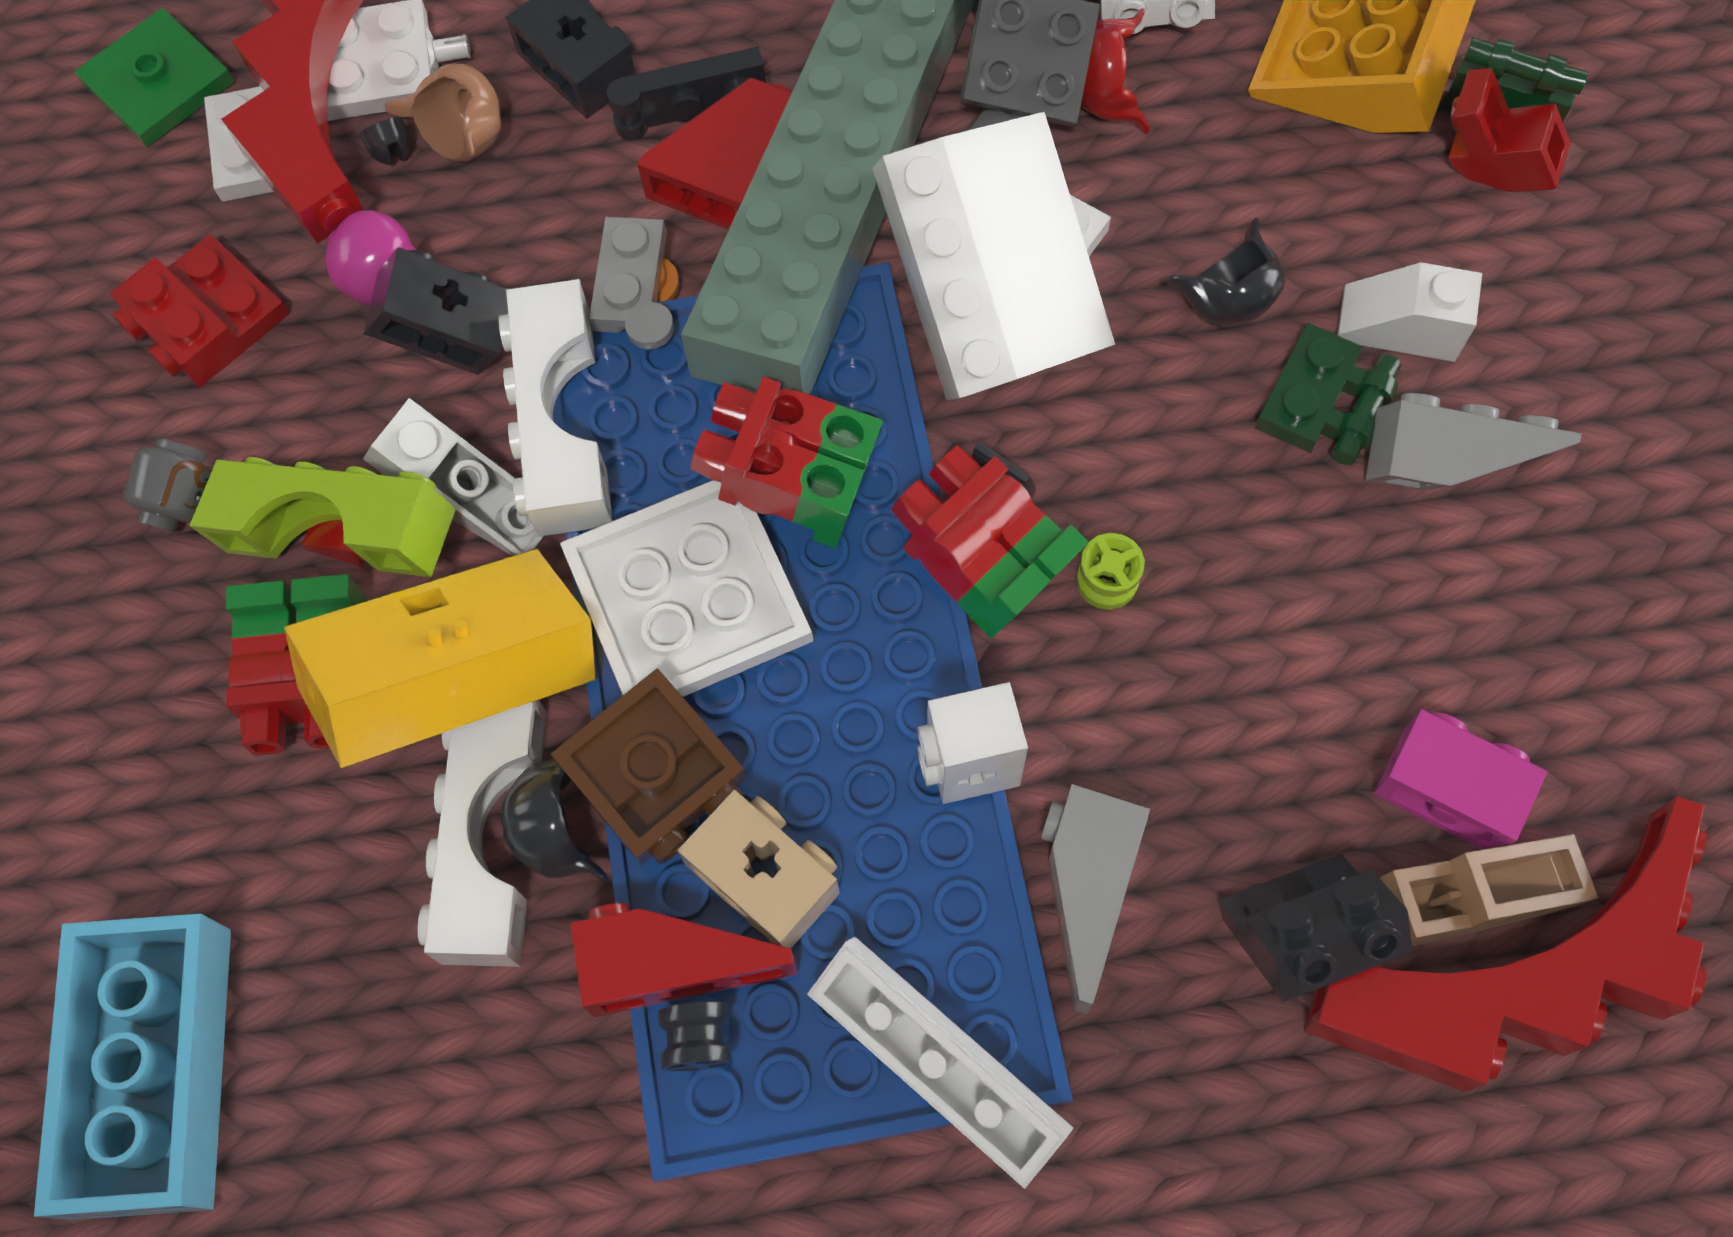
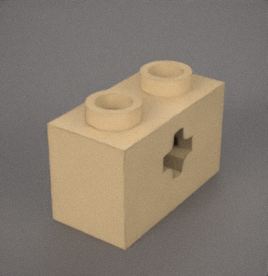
[677,789,840,949]

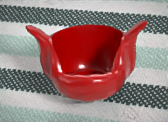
[1081,8,1150,134]

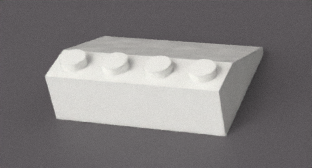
[872,112,1115,400]

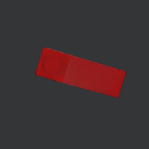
[570,903,798,1017]

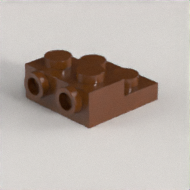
[551,668,746,866]

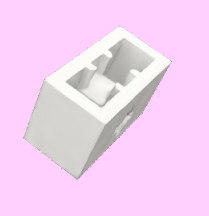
[917,682,1028,804]

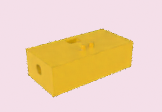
[284,549,596,768]

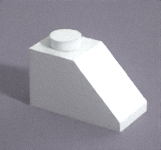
[1336,262,1482,362]

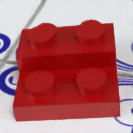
[109,234,290,388]

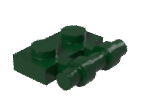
[1442,37,1589,122]
[1255,322,1402,465]

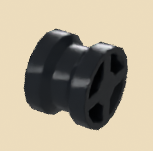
[658,1002,733,1071]

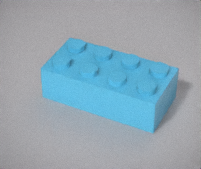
[34,914,231,1220]

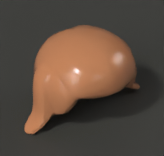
[385,64,501,162]

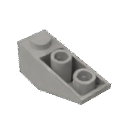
[1365,393,1582,491]

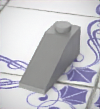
[1041,784,1150,1015]

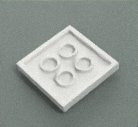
[560,480,813,697]

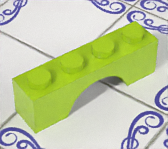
[189,457,456,577]

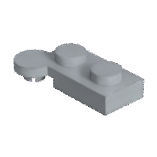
[589,217,674,350]

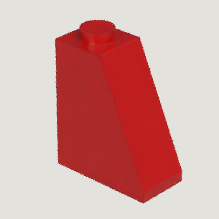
[637,78,792,230]

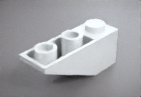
[363,398,543,556]

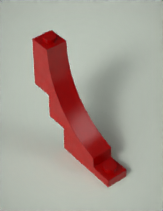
[221,0,364,244]

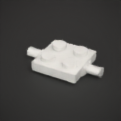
[327,0,471,121]

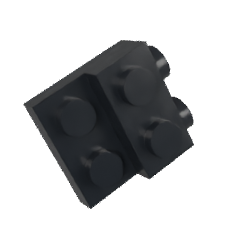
[1219,854,1413,1002]

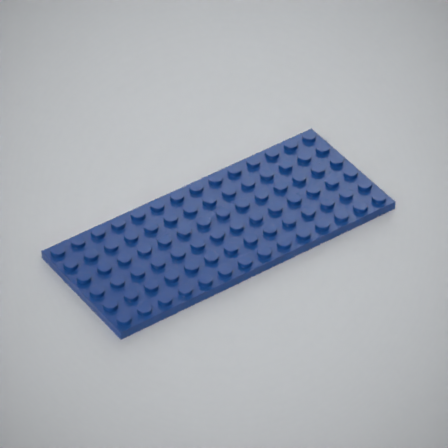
[553,262,1073,1183]

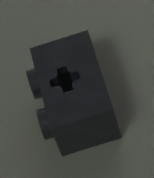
[506,0,636,119]
[364,247,508,375]

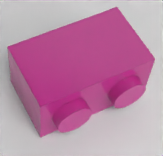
[1373,709,1548,850]

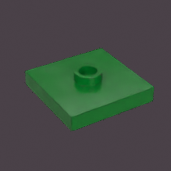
[74,8,235,147]

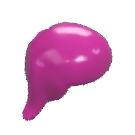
[325,210,416,307]

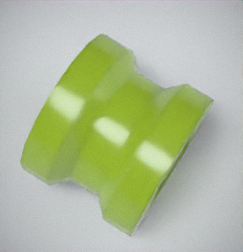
[1076,533,1145,610]

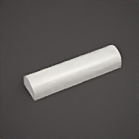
[807,937,1074,1189]

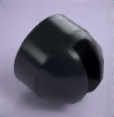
[360,117,411,165]

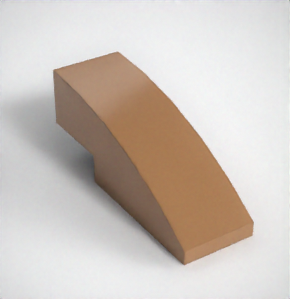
[1380,834,1599,946]

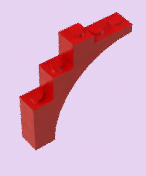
[1304,796,1707,1092]

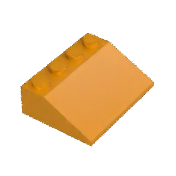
[1248,0,1476,133]

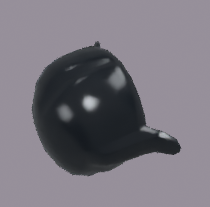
[1165,217,1286,328]
[501,759,609,883]

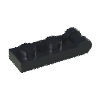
[607,46,766,141]

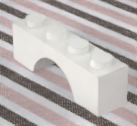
[499,279,613,537]
[418,700,547,967]

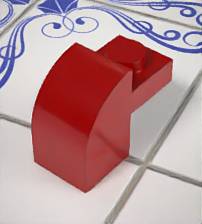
[1448,68,1571,192]

